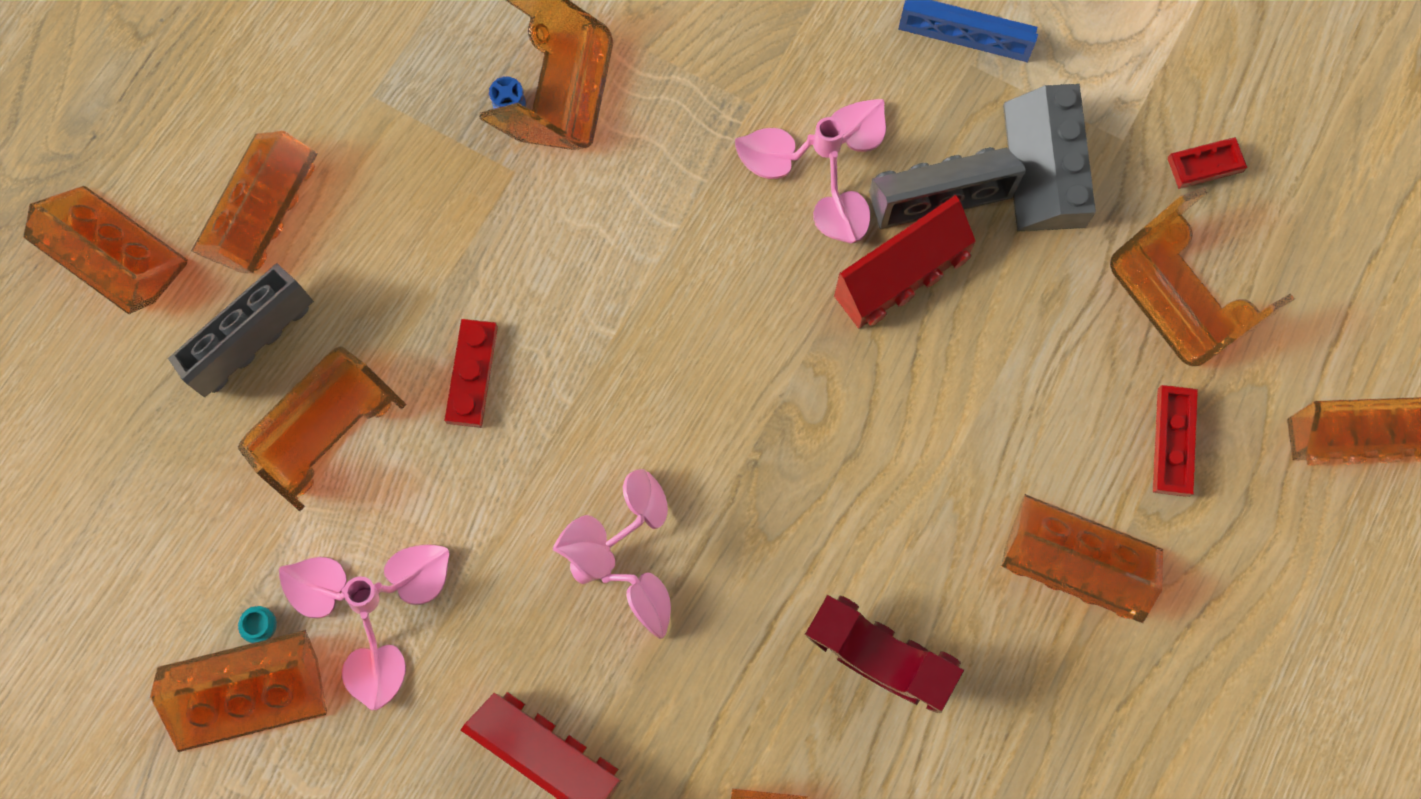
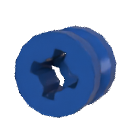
[489,76,526,119]

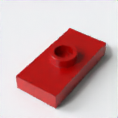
[1167,137,1248,189]

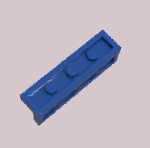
[898,0,1038,63]

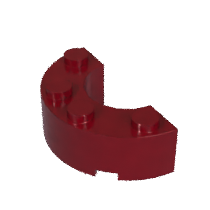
[805,595,964,713]

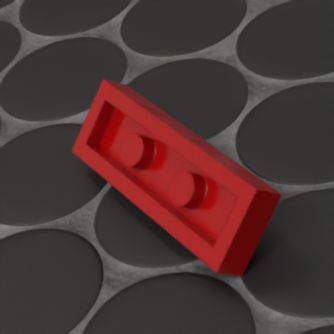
[444,319,498,428]
[1153,385,1198,497]

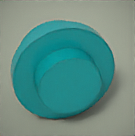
[238,606,277,644]

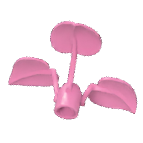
[735,99,886,243]
[553,469,671,639]
[279,545,450,711]

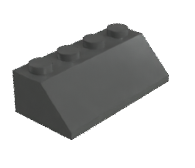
[1003,84,1096,232]
[869,147,1026,229]
[168,263,314,397]

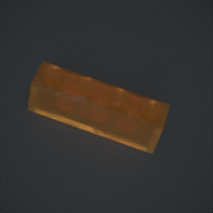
[191,131,318,273]
[23,186,188,314]
[1287,397,1421,466]
[1001,494,1163,624]
[150,630,327,752]

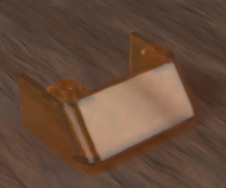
[479,0,613,150]
[1110,187,1295,366]
[238,346,407,511]

